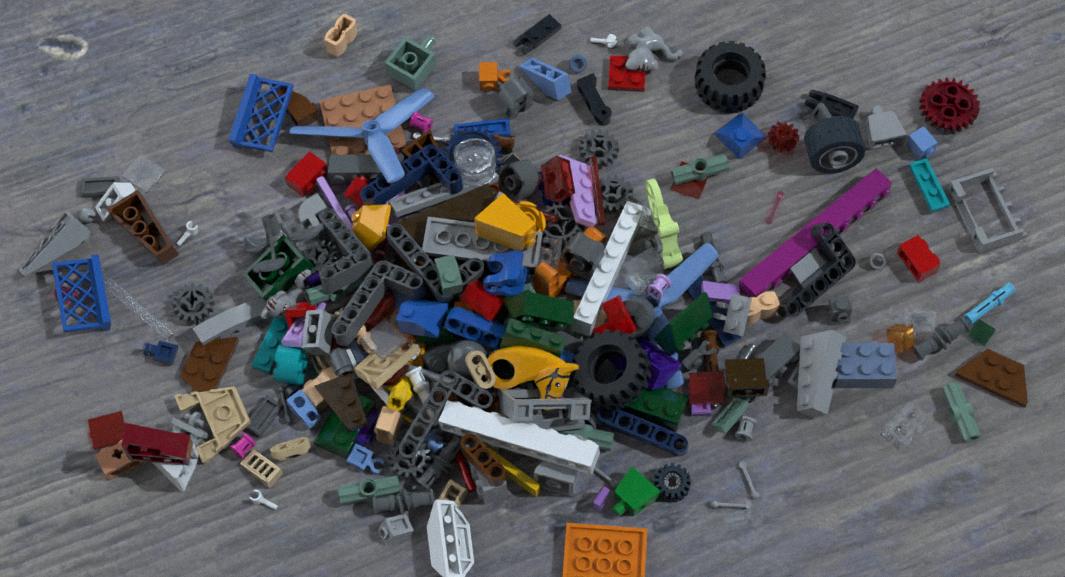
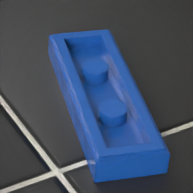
[454,118,511,137]

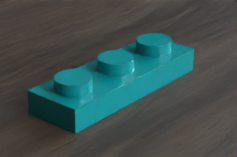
[909,158,950,213]
[251,318,289,375]

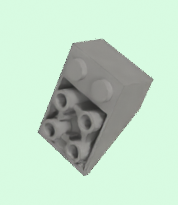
[465,443,508,505]

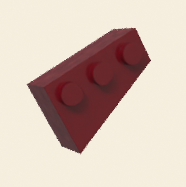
[121,423,193,466]

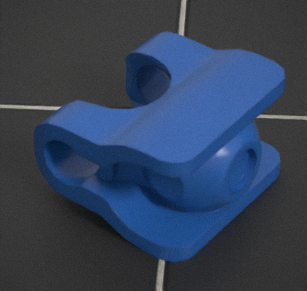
[483,251,527,297]

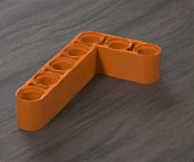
[533,226,607,298]

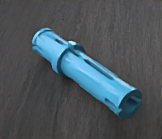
[964,282,1016,325]

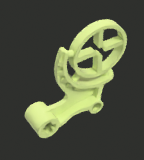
[645,178,683,270]

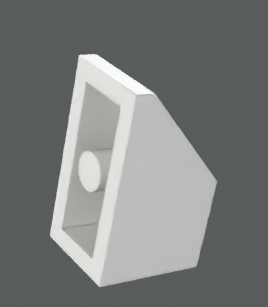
[95,182,135,221]

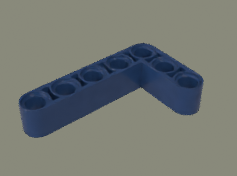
[360,144,464,206]
[597,369,688,457]

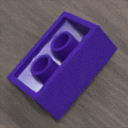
[608,336,682,390]

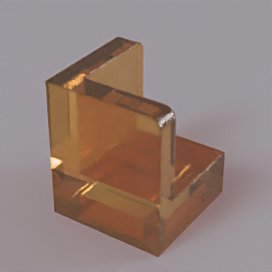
[886,324,915,352]

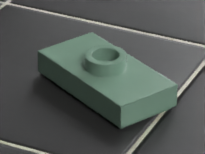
[710,397,750,433]

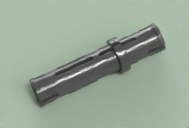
[700,232,727,284]

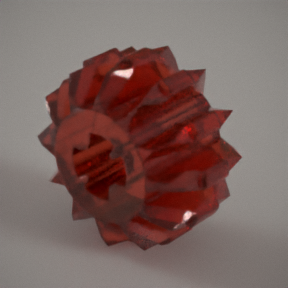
[767,121,799,153]

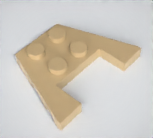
[174,386,251,464]

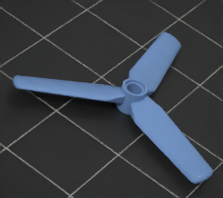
[289,87,435,183]
[565,243,719,390]

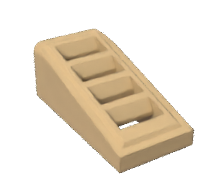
[240,449,283,489]
[429,479,468,514]

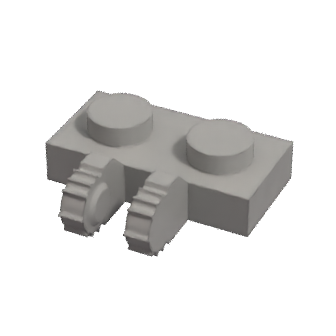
[713,294,752,336]

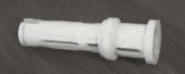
[405,366,441,426]

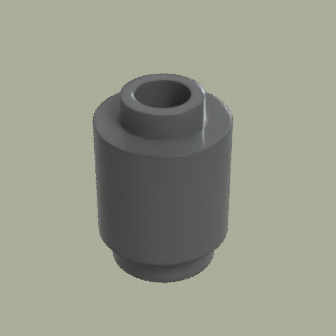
[328,348,353,377]

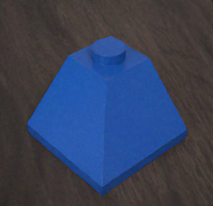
[715,113,767,159]
[396,298,449,338]

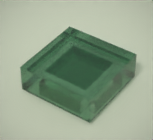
[968,319,996,346]

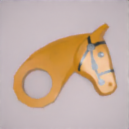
[484,346,579,411]

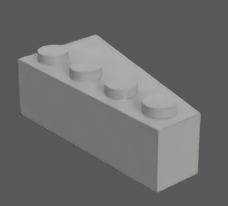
[797,330,846,417]

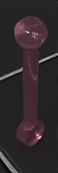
[765,191,784,224]

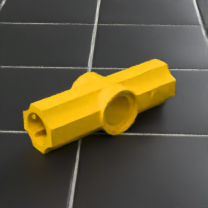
[387,371,413,412]

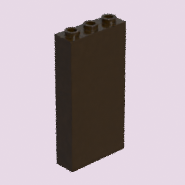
[386,183,496,272]

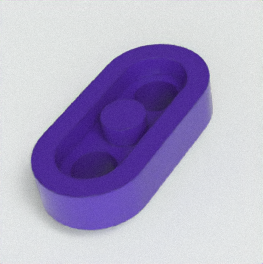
[356,409,380,447]

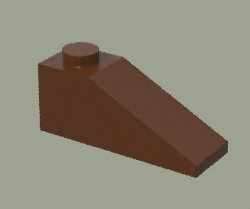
[269,85,318,126]

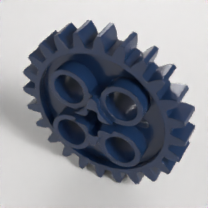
[443,125,503,175]

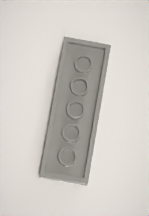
[422,217,543,270]

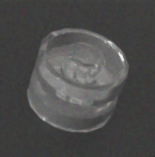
[454,138,496,186]

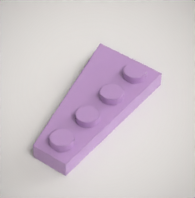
[556,154,596,228]

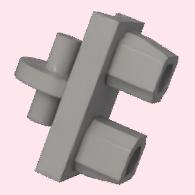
[171,411,210,447]

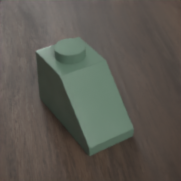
[435,255,463,296]

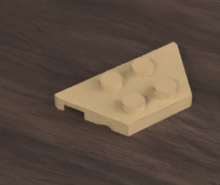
[354,344,419,389]

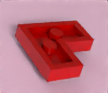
[608,55,646,92]
[593,295,637,334]

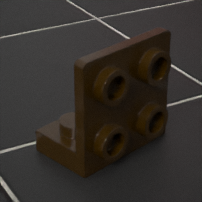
[725,358,769,397]

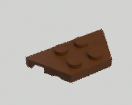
[180,337,239,392]
[955,349,1028,408]

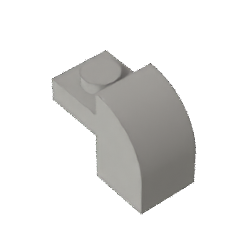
[299,193,327,241]

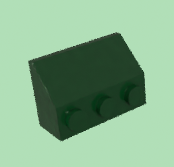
[503,291,574,330]
[654,292,713,356]
[500,318,566,358]
[621,387,690,432]
[314,395,376,459]

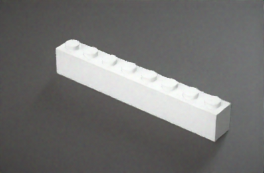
[572,201,645,337]
[438,400,600,475]

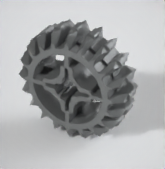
[539,201,585,251]

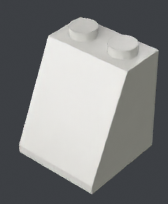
[152,443,200,492]

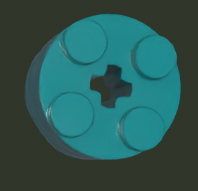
[274,344,308,385]

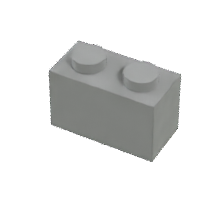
[301,310,335,355]

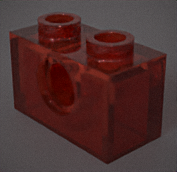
[541,156,575,203]

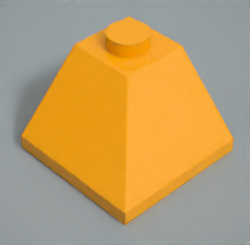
[352,204,391,252]

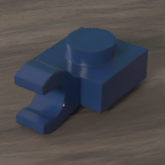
[142,341,178,365]

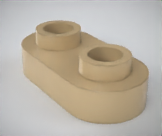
[465,350,496,389]
[270,437,311,461]

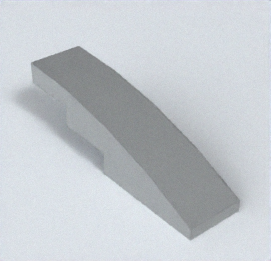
[192,297,266,346]
[502,409,585,431]

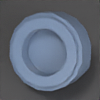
[569,53,587,73]

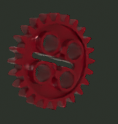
[919,77,980,133]

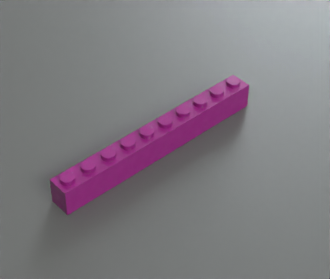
[739,168,892,298]

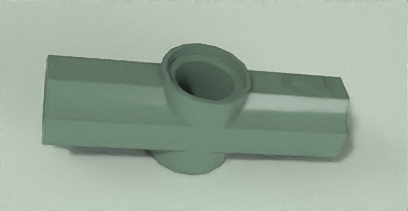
[671,154,729,185]
[304,278,363,304]
[942,382,981,443]
[557,424,614,451]
[338,476,400,505]

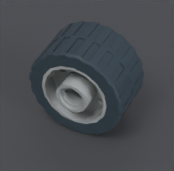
[804,116,866,174]

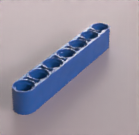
[445,307,575,375]

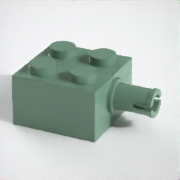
[384,35,436,91]

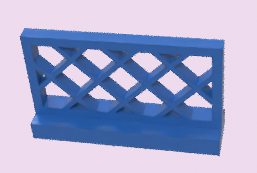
[228,74,294,152]
[52,254,111,333]

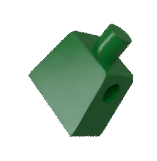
[611,466,660,517]

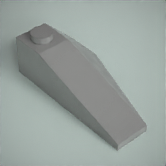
[19,210,91,276]

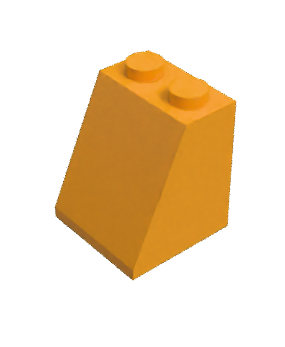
[475,193,536,251]

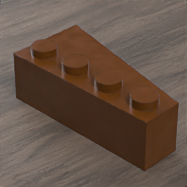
[106,190,179,265]

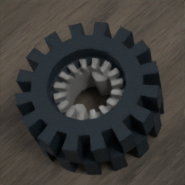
[654,463,691,502]

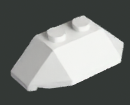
[427,499,474,577]

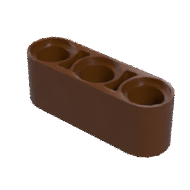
[461,433,506,487]

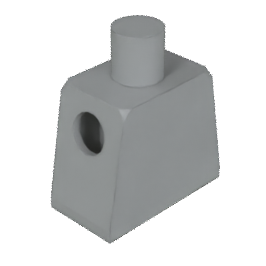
[866,105,906,151]

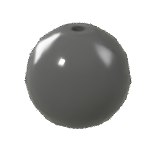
[447,340,488,381]

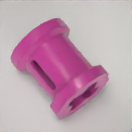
[409,111,433,133]
[230,433,256,459]

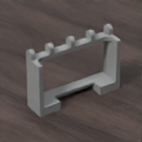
[948,168,1028,253]
[497,387,591,421]

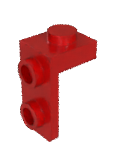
[285,302,316,329]

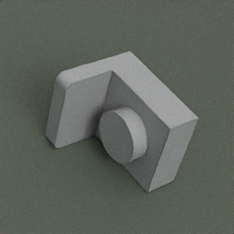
[379,513,414,545]

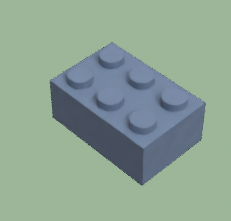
[834,343,897,388]

